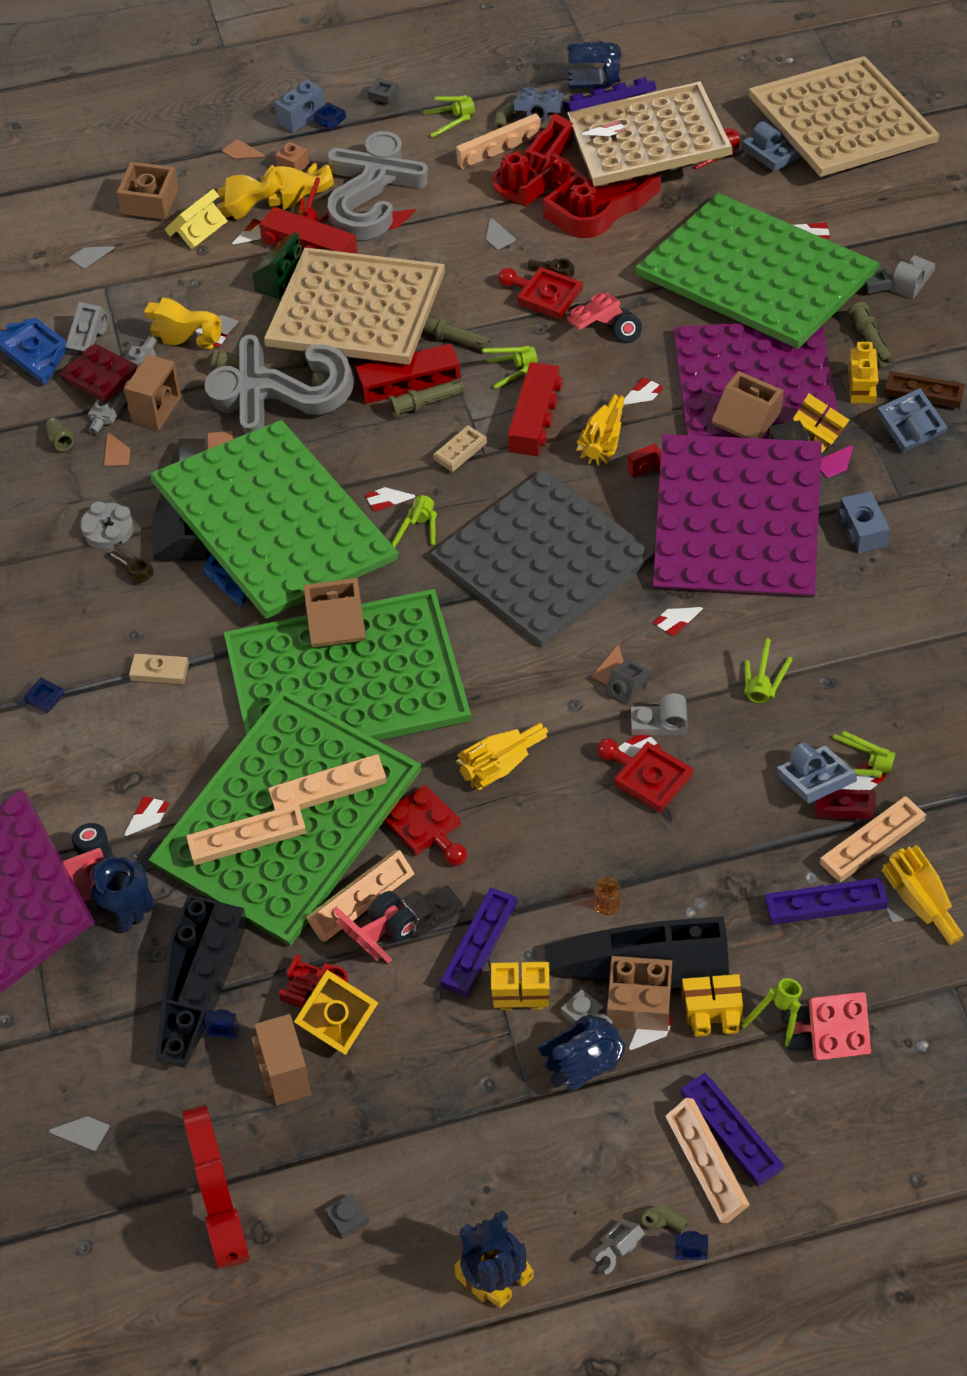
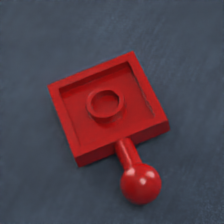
[498,267,583,320]
[596,738,694,813]
[383,784,467,866]

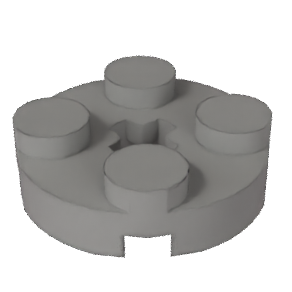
[80,501,134,549]

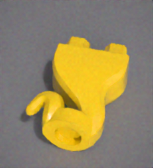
[260,163,334,210]
[216,165,285,220]
[144,297,222,350]

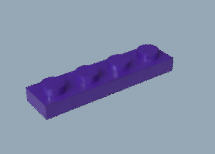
[563,77,656,111]
[765,877,888,925]
[440,887,517,998]
[680,1072,783,1187]

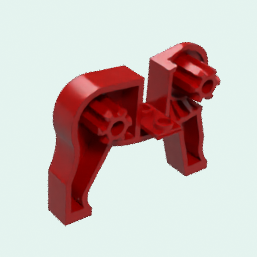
[492,113,661,238]

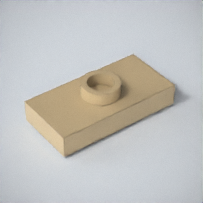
[433,425,487,472]
[129,654,189,685]

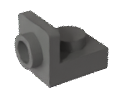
[605,659,651,704]

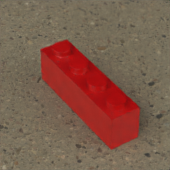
[259,207,358,255]
[356,343,461,404]
[508,362,563,456]

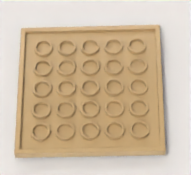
[748,56,940,177]
[567,81,732,186]
[264,248,445,365]

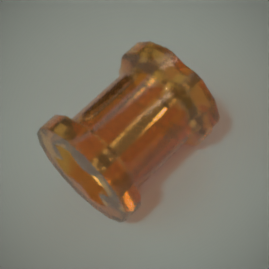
[594,877,620,915]

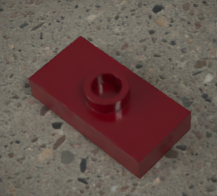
[815,790,876,819]

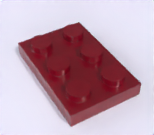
[59,344,138,403]

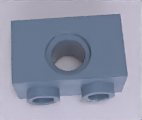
[275,80,325,133]
[837,491,890,554]

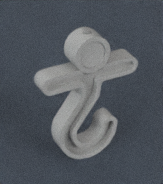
[327,131,428,240]
[204,335,354,434]

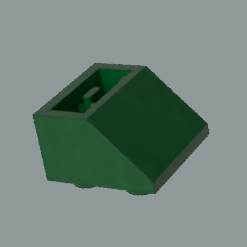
[252,232,302,300]

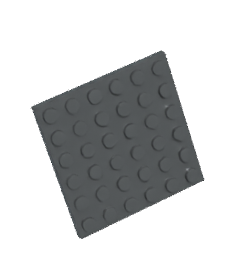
[431,469,655,648]

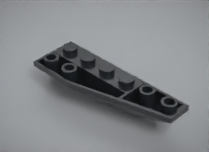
[153,439,206,559]
[156,894,247,1068]
[544,916,729,991]

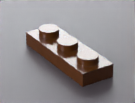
[884,371,965,409]

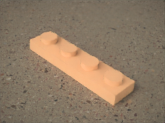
[456,113,541,169]
[269,754,387,810]
[820,796,926,883]
[186,803,307,866]
[305,850,414,942]
[665,1098,750,1223]

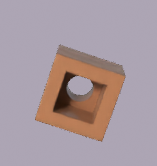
[275,142,309,171]

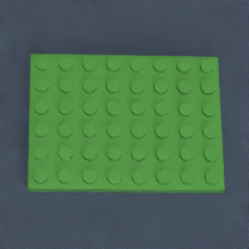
[636,193,879,349]
[150,420,399,619]
[224,589,471,741]
[148,689,422,947]

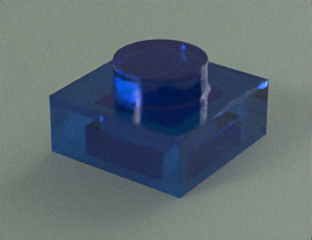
[314,102,346,130]
[24,677,64,714]
[204,1009,239,1039]
[674,1231,708,1260]

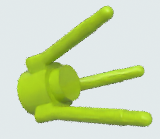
[423,95,475,138]
[482,345,538,389]
[391,495,437,548]
[744,638,793,704]
[832,731,895,778]
[740,978,802,1047]

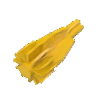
[576,394,625,466]
[457,723,548,790]
[881,845,964,945]

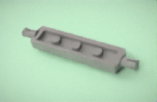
[88,336,157,436]

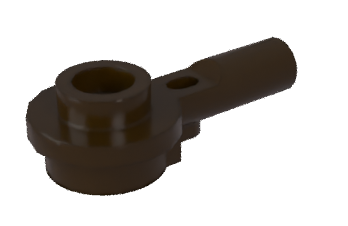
[528,258,575,278]
[110,549,154,583]

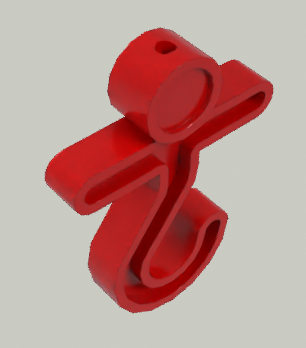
[182,1104,250,1269]

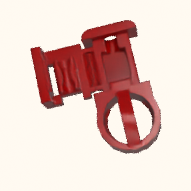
[279,954,349,1008]

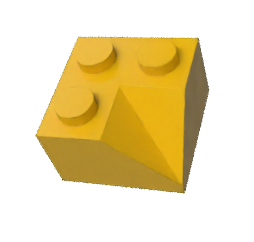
[294,970,378,1055]

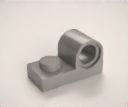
[891,255,936,300]
[65,302,108,354]
[631,693,688,736]

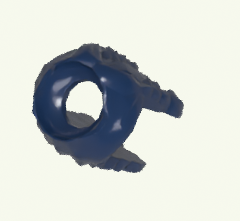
[567,41,621,89]
[89,854,156,933]
[537,1015,625,1091]
[460,1210,527,1293]

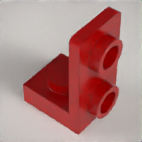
[628,443,661,478]

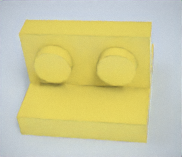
[164,189,227,250]

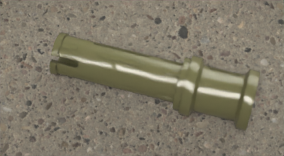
[847,302,894,368]
[422,315,491,351]
[388,378,464,418]

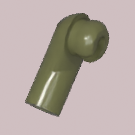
[494,102,519,130]
[640,1205,690,1234]

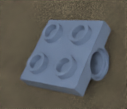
[514,87,564,123]
[741,121,802,171]
[876,388,948,453]
[777,743,857,804]

